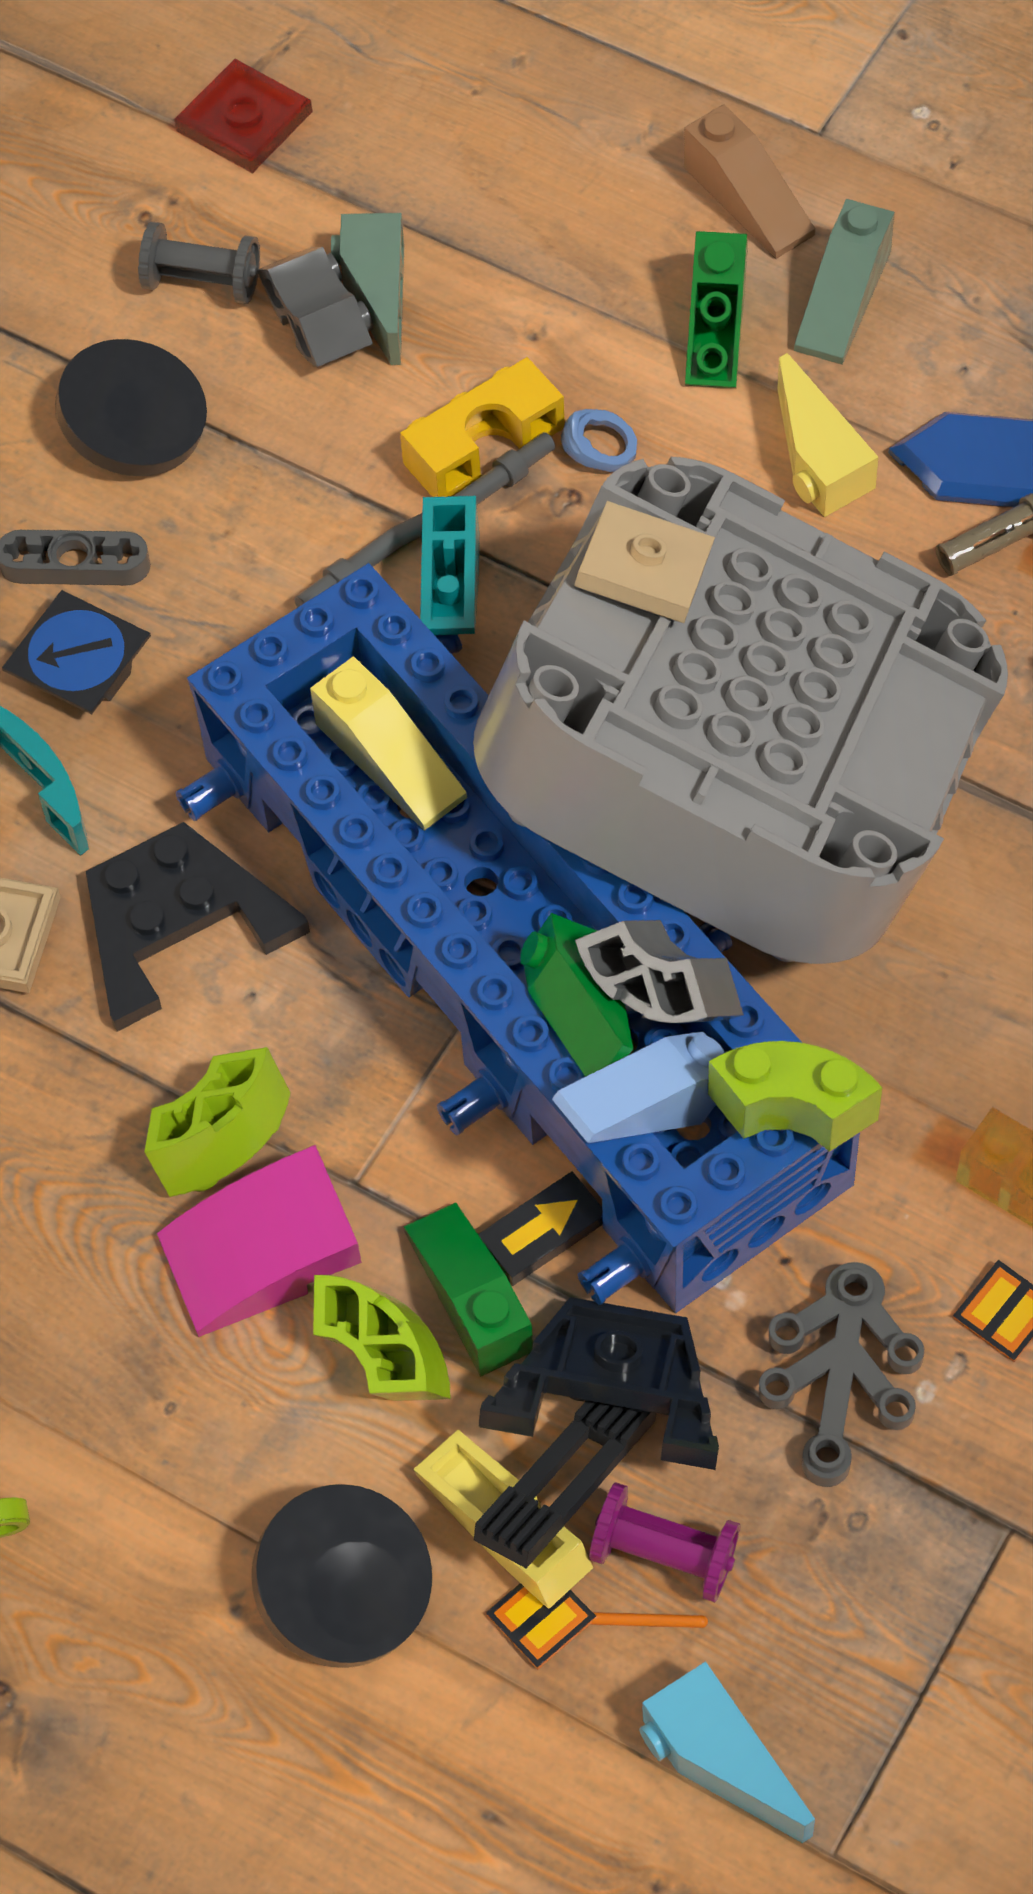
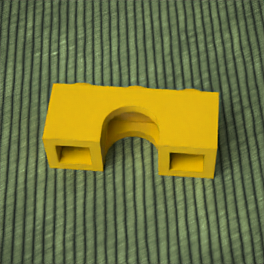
[400,357,565,497]

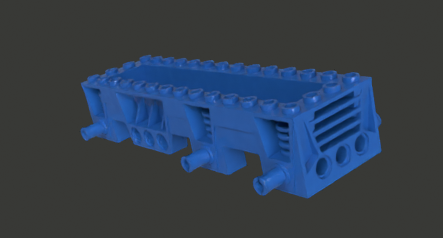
[176,563,860,1314]

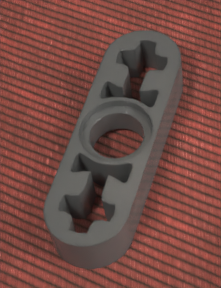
[0,530,151,586]

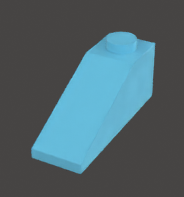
[639,1661,815,1843]

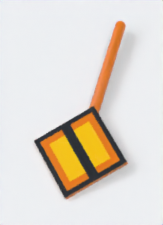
[953,1260,1033,1362]
[486,1583,708,1670]

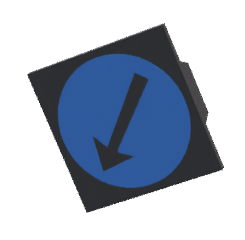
[2,590,151,715]

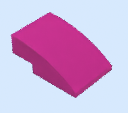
[157,1145,362,1337]

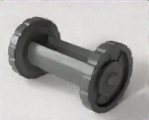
[138,221,260,304]

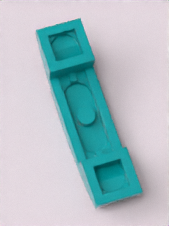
[0,706,89,856]

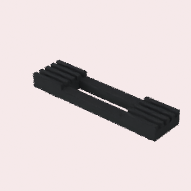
[474,1400,656,1569]

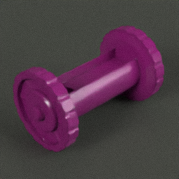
[589,1482,740,1603]

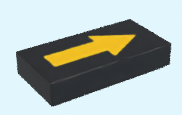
[478,1171,603,1286]

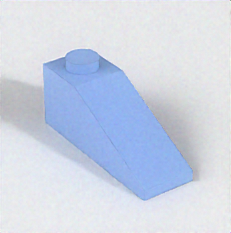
[552,1032,724,1143]

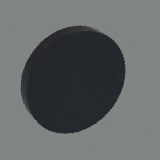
[55,339,207,476]
[252,1484,432,1668]

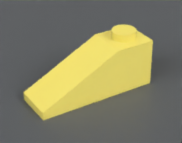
[777,353,878,517]
[310,656,467,831]

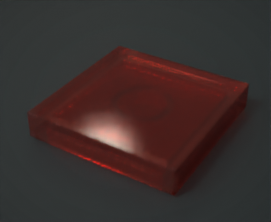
[174,59,313,174]

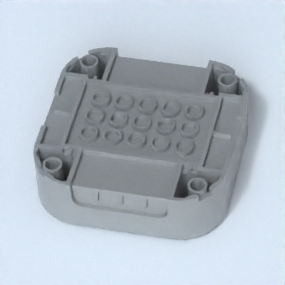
[473,456,1008,964]

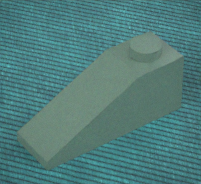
[794,199,895,365]
[331,213,405,365]

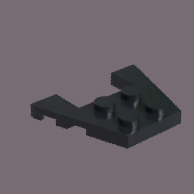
[86,822,310,1032]
[479,1297,719,1470]

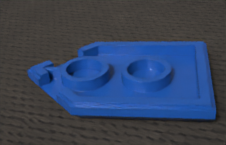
[888,412,1033,507]

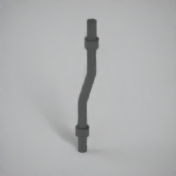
[294,432,555,607]

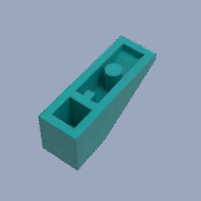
[420,496,480,635]

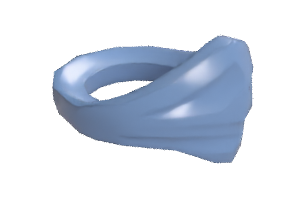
[561,409,637,472]

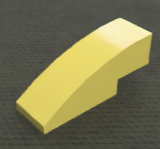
[414,1430,593,1609]

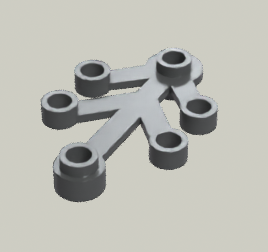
[758,1262,924,1487]

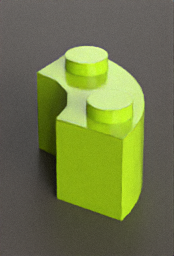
[708,1041,882,1152]
[144,1047,291,1197]
[313,1275,451,1401]

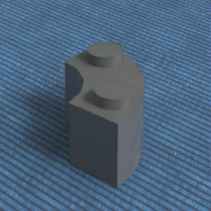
[257,247,373,367]
[575,920,744,1023]

